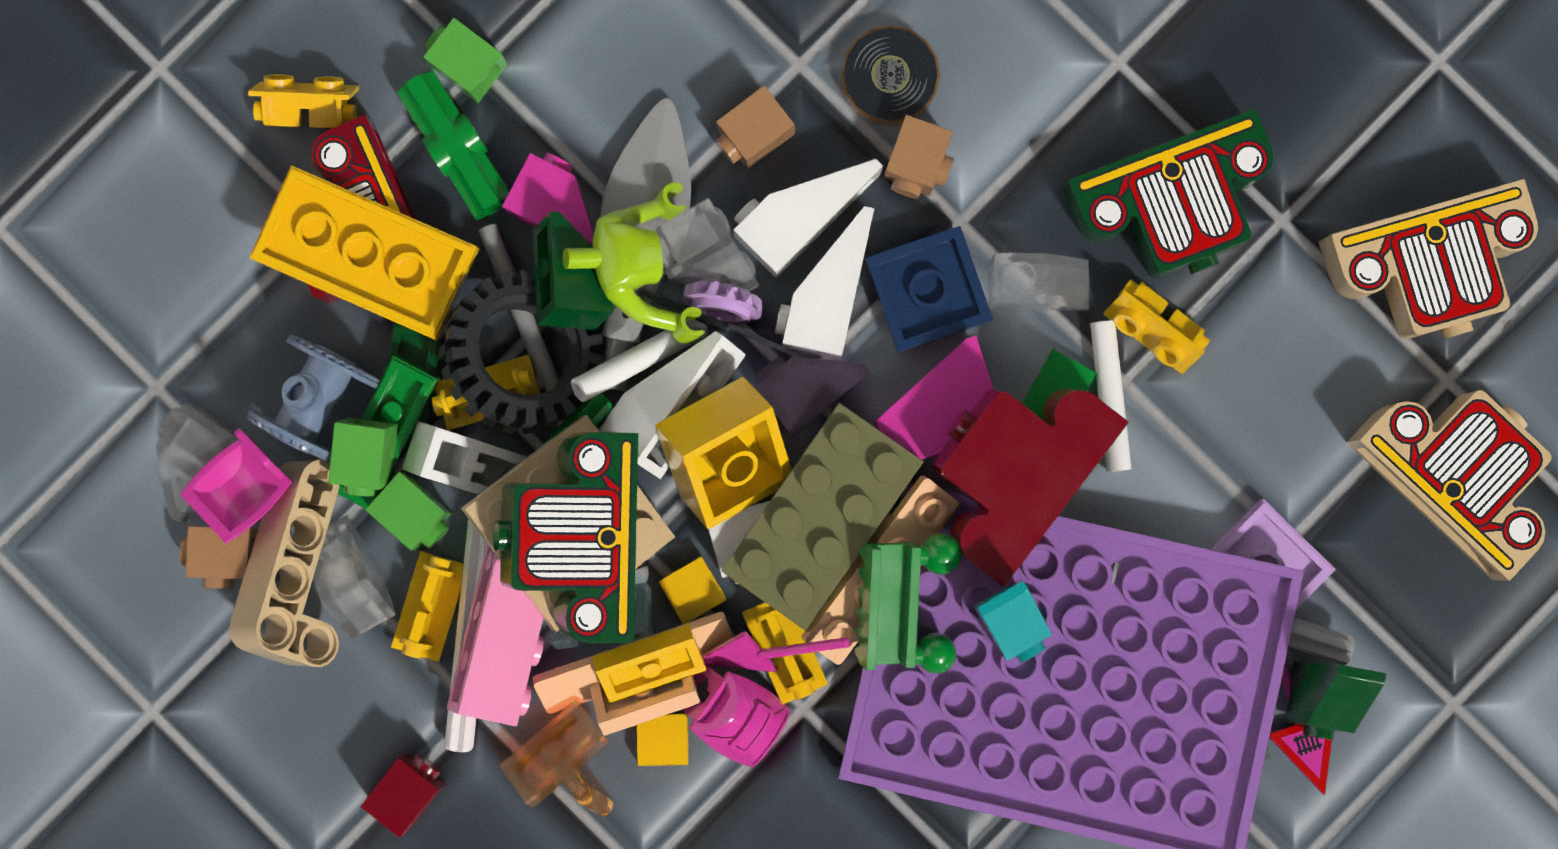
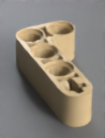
[229,460,340,667]

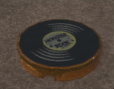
[841,25,940,127]

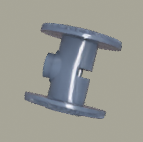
[246,334,379,462]

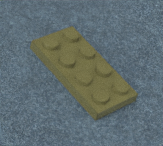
[721,403,923,631]

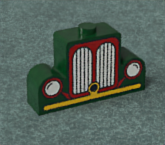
[1062,109,1274,279]
[493,432,638,643]

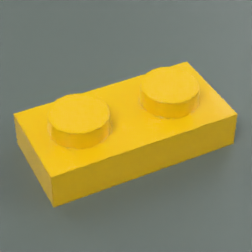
[592,624,706,703]

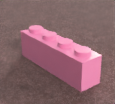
[446,544,543,727]

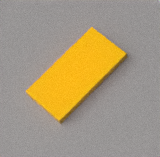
[249,165,479,341]

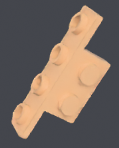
[802,476,959,665]
[532,612,733,736]

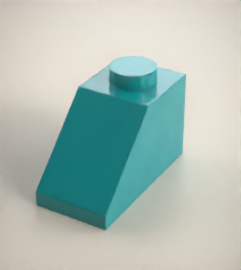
[973,580,1052,664]

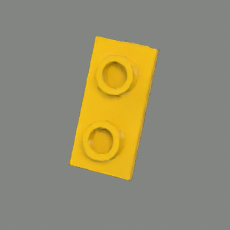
[248,74,359,128]
[1103,279,1210,374]
[432,355,540,431]
[391,551,463,662]
[742,602,828,705]

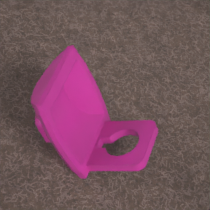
[180,428,292,544]
[682,665,791,768]

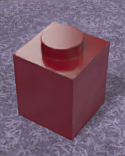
[360,753,446,838]

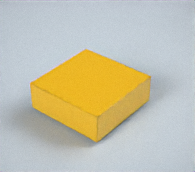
[659,556,727,624]
[637,713,689,766]

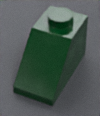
[532,211,616,330]
[1285,662,1386,740]

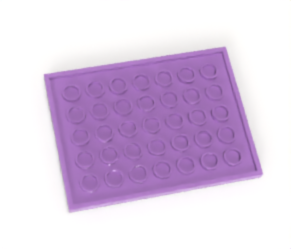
[839,483,1304,849]

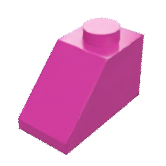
[502,153,594,246]

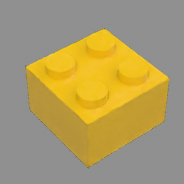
[655,377,792,530]

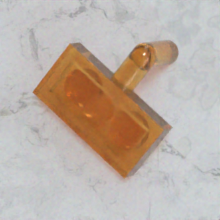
[499,700,613,816]

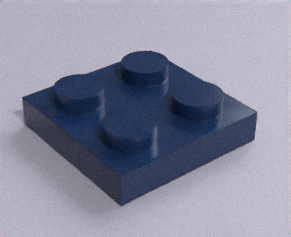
[865,226,993,354]

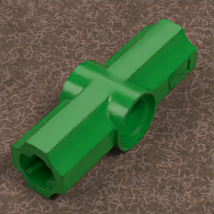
[397,70,510,221]

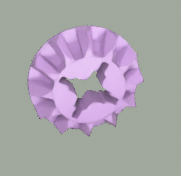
[682,280,763,324]

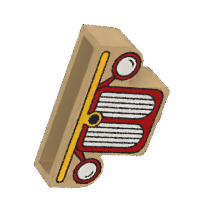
[1319,179,1538,340]
[1346,390,1552,581]

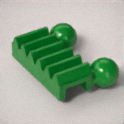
[855,533,962,674]

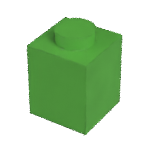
[423,18,508,103]
[328,417,398,496]
[366,472,452,550]

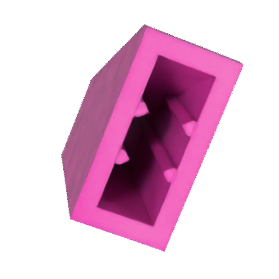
[874,336,994,460]

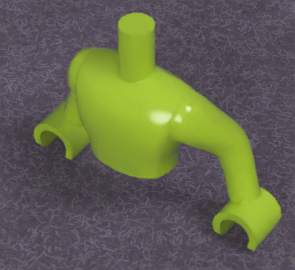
[562,182,705,344]

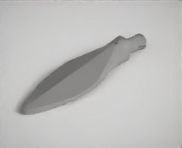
[600,98,691,391]

